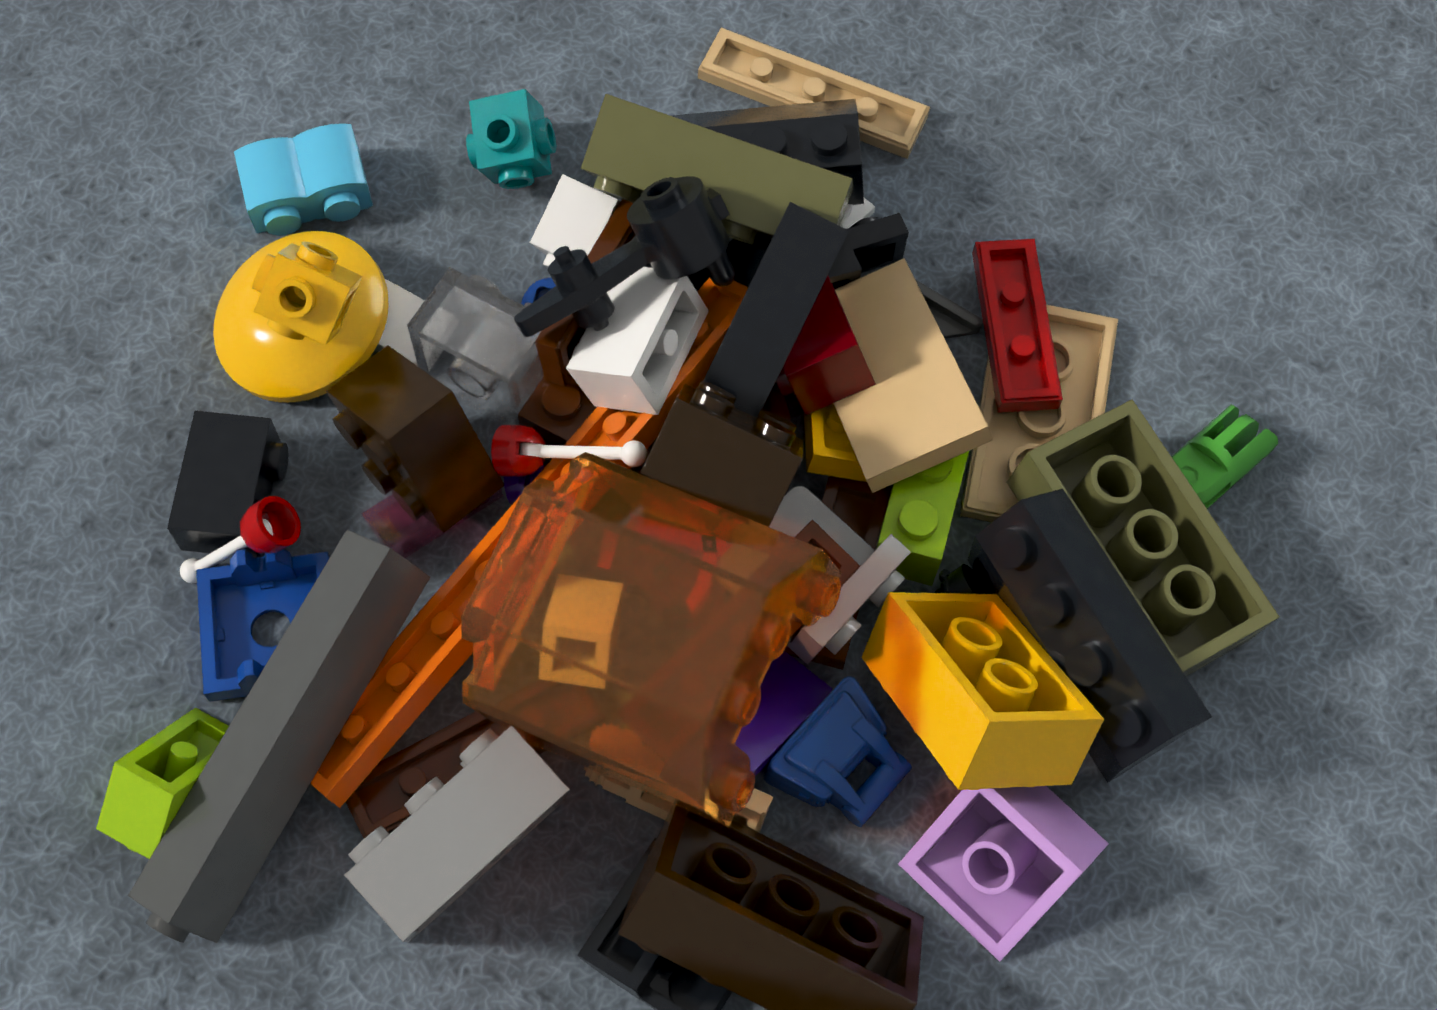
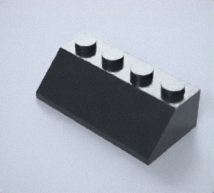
[640,99,864,205]
[967,489,1212,783]

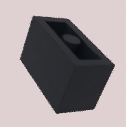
[167,411,289,557]

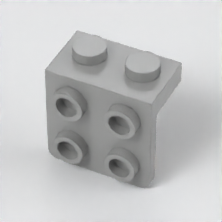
[716,486,911,665]

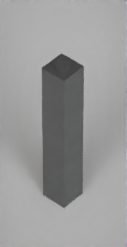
[128,530,430,943]

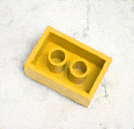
[861,592,1104,790]

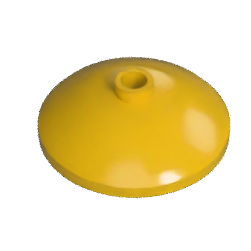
[213,231,389,403]

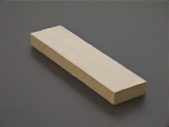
[698,28,930,159]

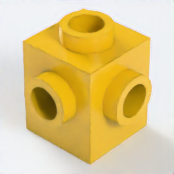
[252,241,363,345]

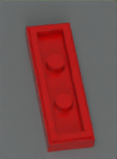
[972,239,1063,413]

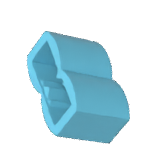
[234,124,373,236]

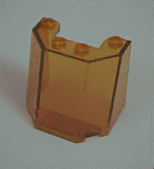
[461,452,842,828]

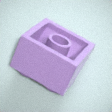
[898,786,1109,962]

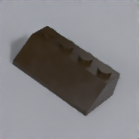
[618,793,924,1010]

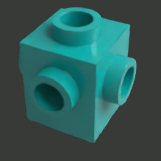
[466,89,557,189]

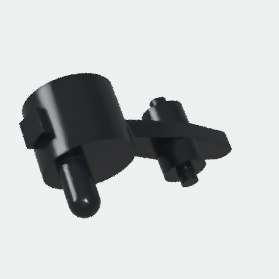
[514,176,736,337]

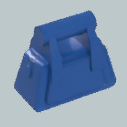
[763,676,912,827]

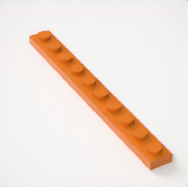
[310,277,748,808]

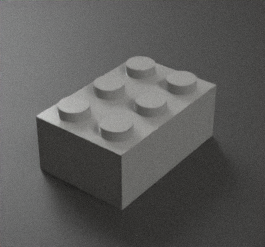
[344,725,570,943]

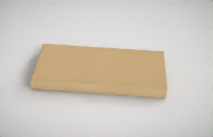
[834,258,993,493]
[960,305,1118,522]

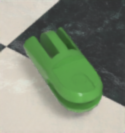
[1171,404,1278,509]

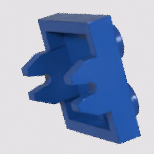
[196,549,330,702]

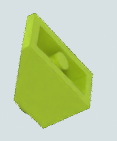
[96,708,229,859]

